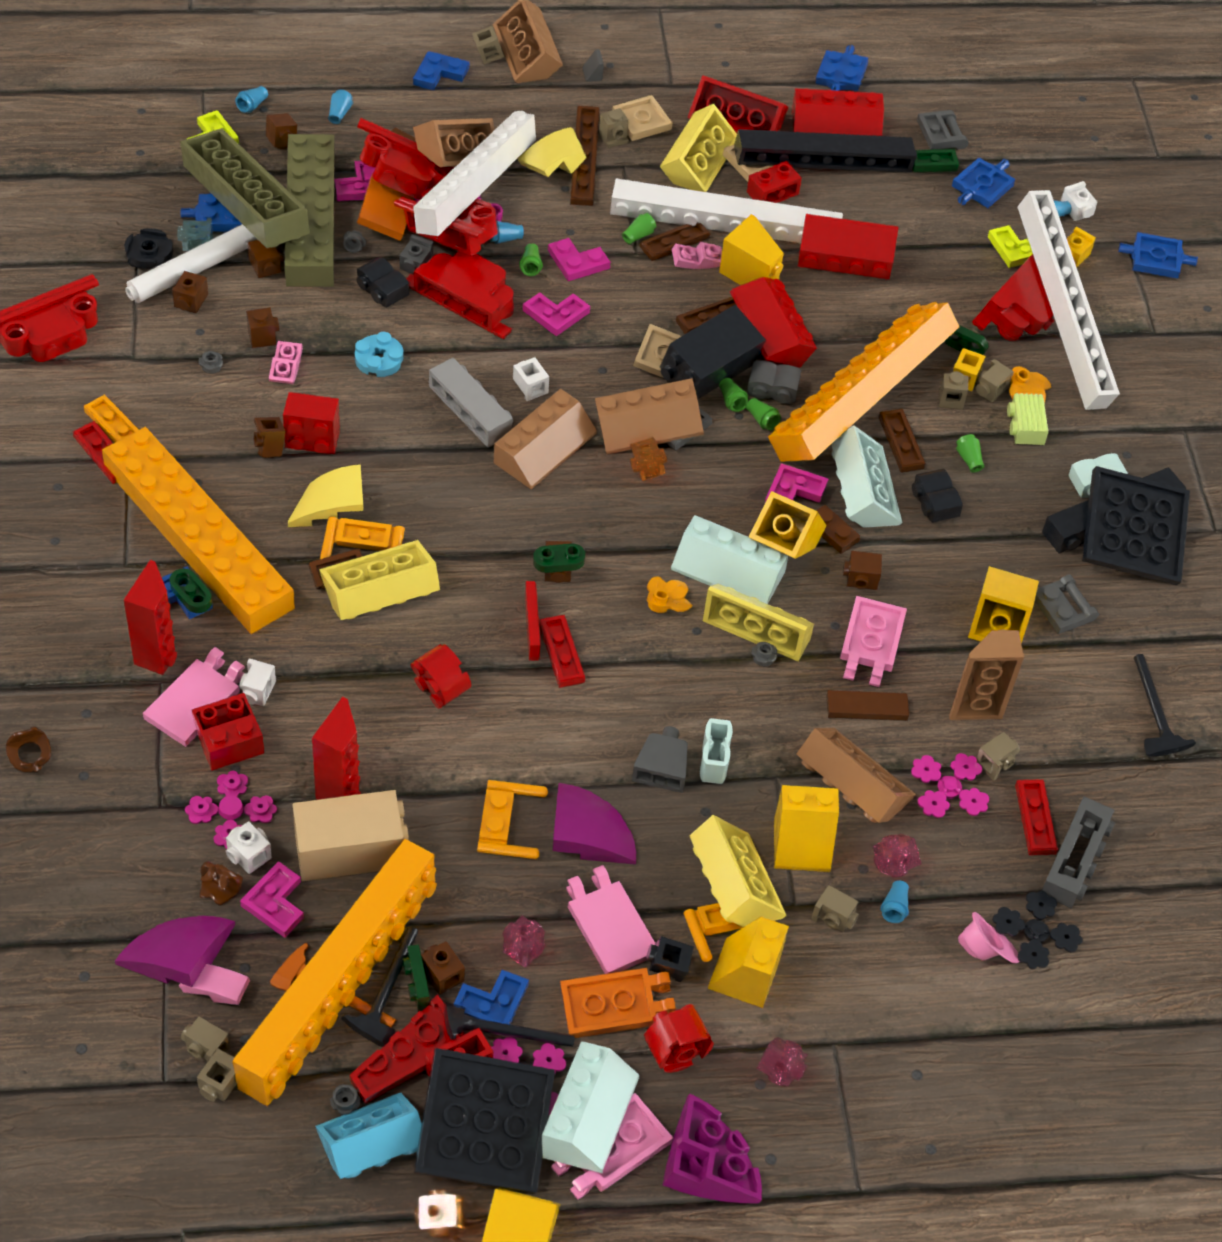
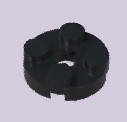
[124,228,173,269]

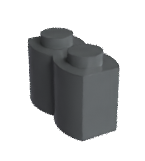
[747,361,801,403]

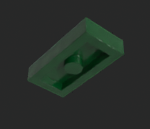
[913,149,959,172]
[403,944,429,1012]

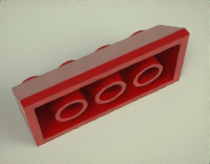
[687,75,789,134]
[792,88,884,136]
[797,214,899,279]
[730,276,817,368]
[124,560,177,675]
[312,697,361,800]

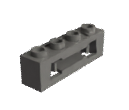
[1042,796,1115,909]

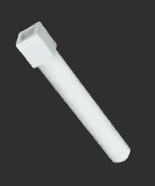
[125,224,258,303]

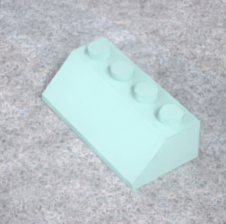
[831,426,902,528]
[671,515,788,604]
[542,1041,639,1173]

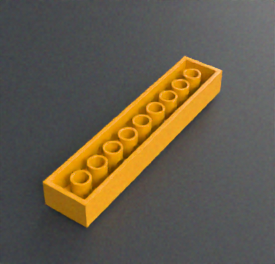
[768,302,959,462]
[102,426,295,634]
[232,839,437,1107]

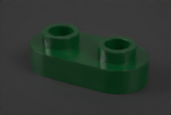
[944,325,989,355]
[533,543,586,573]
[169,568,212,613]

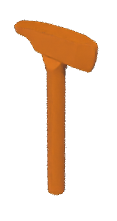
[270,943,397,1028]

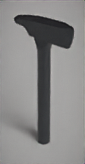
[1134,654,1196,757]
[341,927,418,1047]
[444,1002,575,1047]

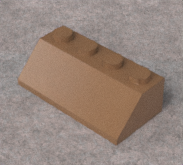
[493,0,563,83]
[413,118,495,167]
[595,378,704,455]
[494,389,597,489]
[949,629,1024,720]
[796,728,916,823]

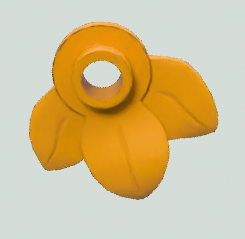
[1009,366,1051,404]
[647,576,693,613]

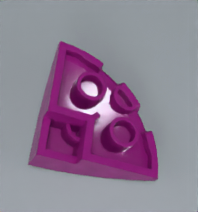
[552,783,636,865]
[115,916,236,987]
[662,1094,762,1203]

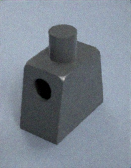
[632,726,688,793]

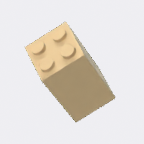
[292,790,409,882]

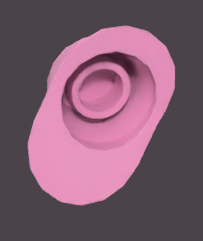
[958,912,1019,963]

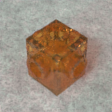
[629,437,668,481]
[415,1190,465,1237]

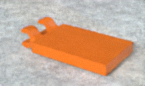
[357,173,414,241]
[560,968,676,1038]

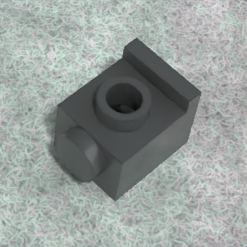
[399,234,433,274]

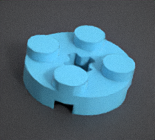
[355,332,403,377]

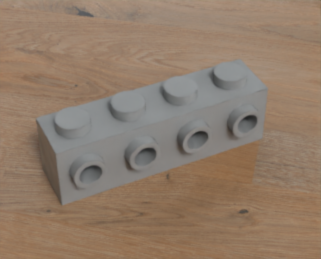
[429,358,513,447]

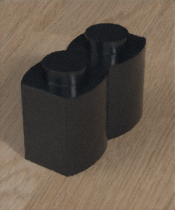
[356,257,409,308]
[912,468,963,523]

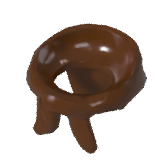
[6,726,51,773]
[200,861,243,906]

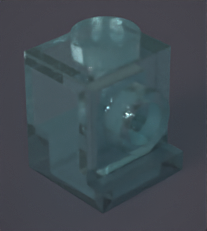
[177,218,213,251]

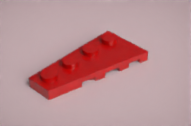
[350,994,465,1104]

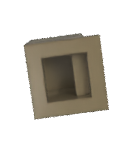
[472,26,504,65]
[599,108,629,148]
[976,359,1014,403]
[939,371,968,410]
[976,732,1020,781]
[811,885,859,932]
[181,1017,230,1062]
[197,1048,237,1102]

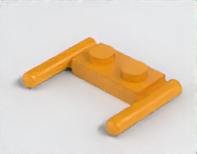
[320,517,405,559]
[477,780,548,859]
[684,903,776,962]

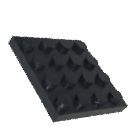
[1082,466,1190,585]
[414,1048,555,1194]

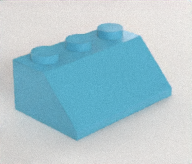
[316,1092,422,1179]

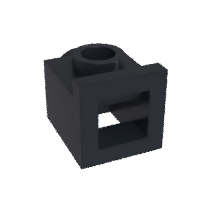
[646,936,694,982]

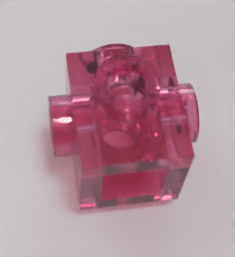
[872,833,922,878]
[502,915,545,968]
[756,1037,808,1087]

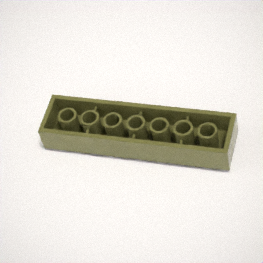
[180,128,310,248]
[285,134,335,287]

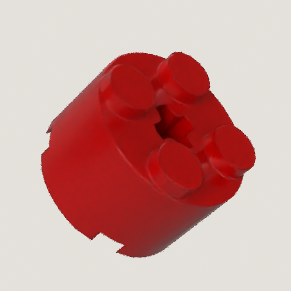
[410,644,472,709]
[643,1004,714,1073]

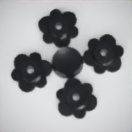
[992,891,1083,969]

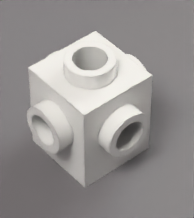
[226,821,272,874]

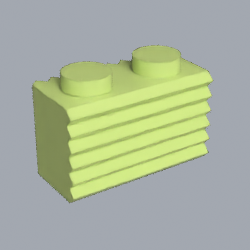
[1007,393,1048,445]

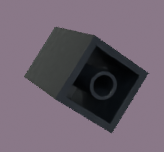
[660,305,766,400]

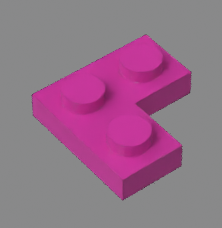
[334,161,375,202]
[548,238,611,282]
[523,292,590,336]
[764,463,828,505]
[240,861,304,938]

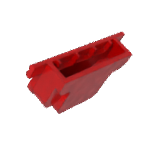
[357,118,455,200]
[394,187,498,256]
[406,251,514,339]
[972,254,1055,341]
[0,274,99,362]

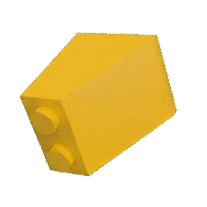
[719,214,784,285]
[749,491,826,559]
[968,566,1039,643]
[774,785,839,872]
[708,917,789,1008]
[482,1188,560,1242]

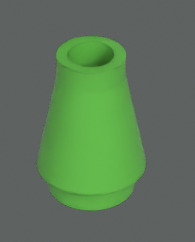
[622,213,657,245]
[519,244,543,276]
[719,378,748,412]
[746,398,781,430]
[956,434,985,473]

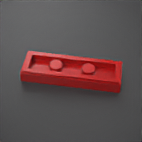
[72,421,117,484]
[525,581,540,661]
[539,614,585,688]
[1015,779,1058,855]

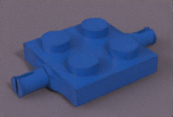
[816,45,868,91]
[952,158,1016,208]
[181,193,242,232]
[1118,232,1198,279]

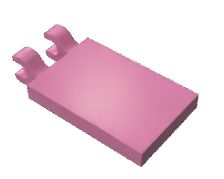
[840,596,907,687]
[143,647,245,747]
[566,865,655,974]
[551,1093,673,1200]

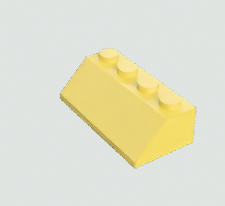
[660,104,737,192]
[319,540,440,620]
[703,584,814,662]
[690,815,786,927]

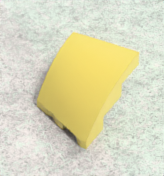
[517,127,587,177]
[288,465,363,527]

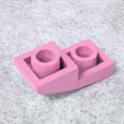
[672,242,722,269]
[269,341,303,384]
[179,964,250,1005]

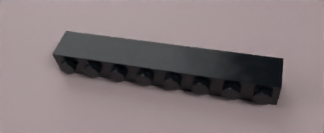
[734,129,917,173]

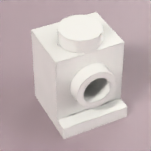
[1061,181,1097,221]
[513,357,549,401]
[240,658,276,706]

